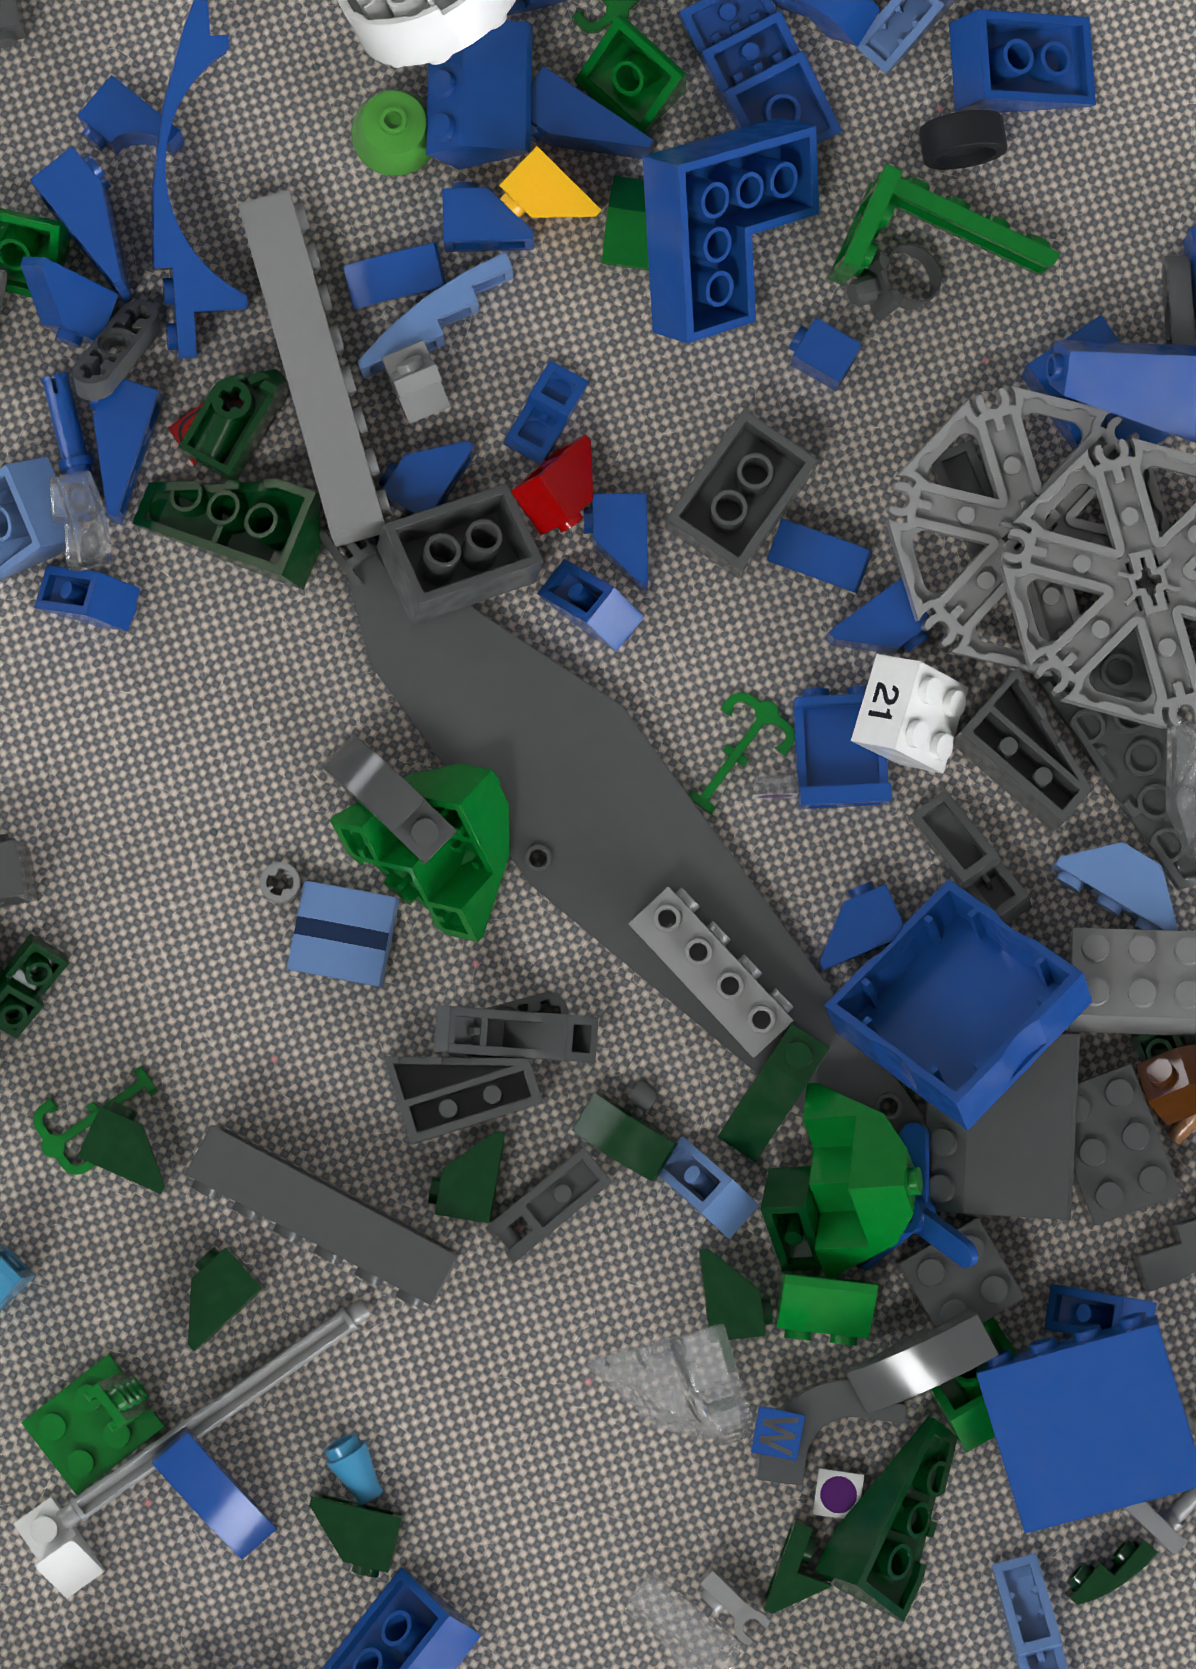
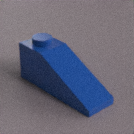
[531,66,654,159]
[90,379,164,525]

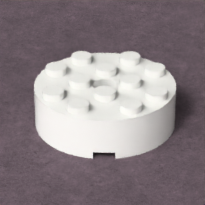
[338,0,516,68]

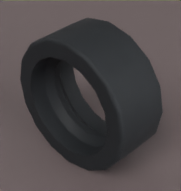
[919,110,1008,170]

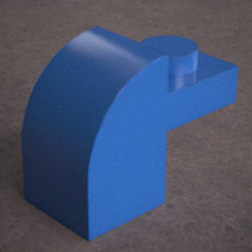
[772,0,881,47]

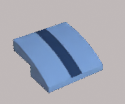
[287,880,400,988]

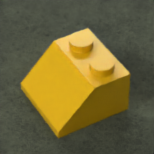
[499,146,602,218]

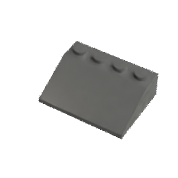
[926,1033,1080,1220]

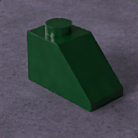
[77,1101,165,1194]
[428,1131,506,1224]
[760,1166,822,1271]
[188,1247,266,1351]
[698,1248,773,1342]
[309,1492,404,1578]

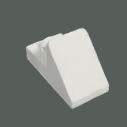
[13,1495,106,1598]

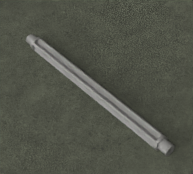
[56,1299,371,1530]

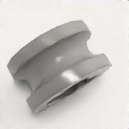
[260,862,302,904]

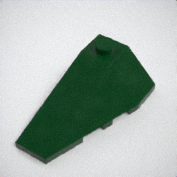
[132,479,321,590]
[815,1417,957,1622]

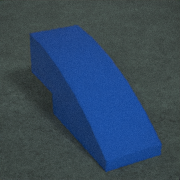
[152,1427,277,1559]

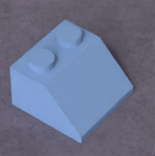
[0,457,82,580]

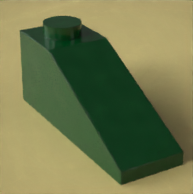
[717,1023,830,1162]

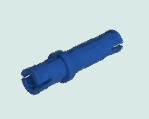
[41,372,101,510]

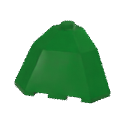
[330,763,509,942]
[803,1083,923,1277]

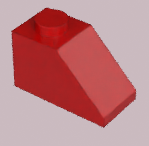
[510,434,593,535]

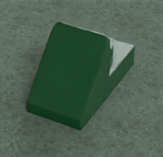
[762,1518,832,1614]

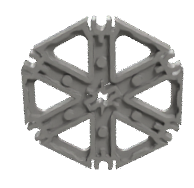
[885,386,1170,677]
[1000,438,1196,729]

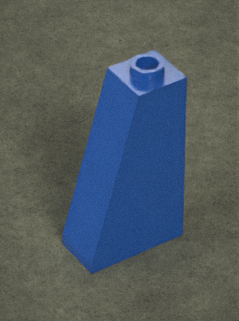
[1046,340,1196,443]

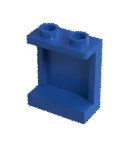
[793,685,892,810]

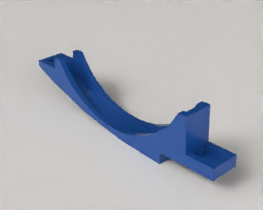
[151,0,248,360]

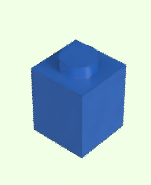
[789,317,862,392]

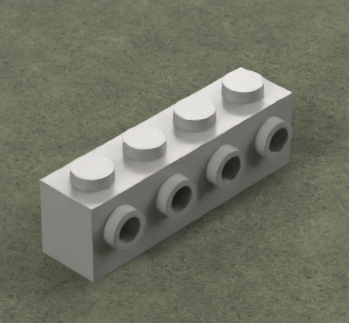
[628,886,794,1058]

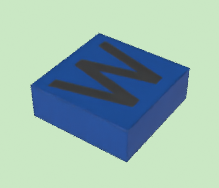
[750,1405,805,1461]

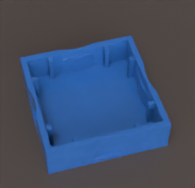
[824,879,1093,1131]

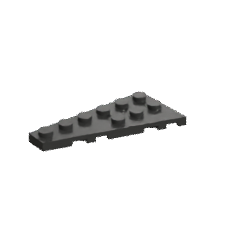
[1030,628,1196,891]

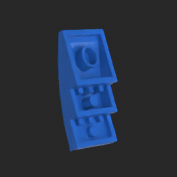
[677,0,842,144]

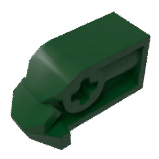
[178,369,289,480]

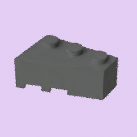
[953,667,1093,832]
[384,1056,544,1145]

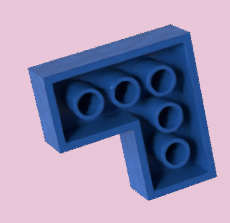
[642,117,819,343]

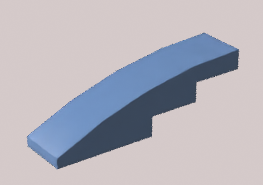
[855,0,957,74]
[357,252,514,379]
[992,1553,1068,1669]

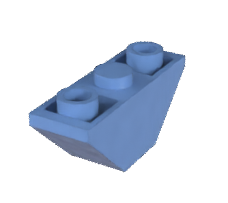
[1050,842,1178,931]

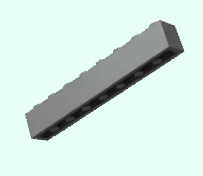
[238,190,392,547]

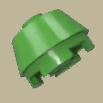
[351,89,432,176]

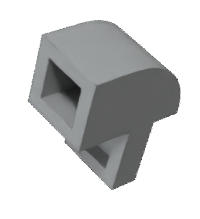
[381,340,451,424]

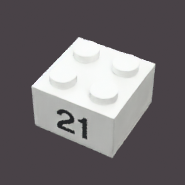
[851,654,969,773]

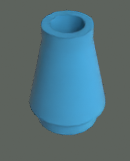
[324,1432,383,1505]

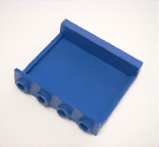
[976,1312,1196,1534]

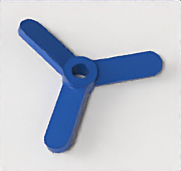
[856,1122,978,1271]

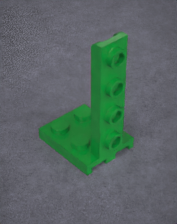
[827,164,1060,286]
[21,1353,166,1495]

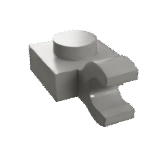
[699,1566,769,1645]

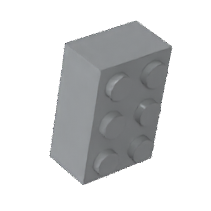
[1068,927,1196,1036]

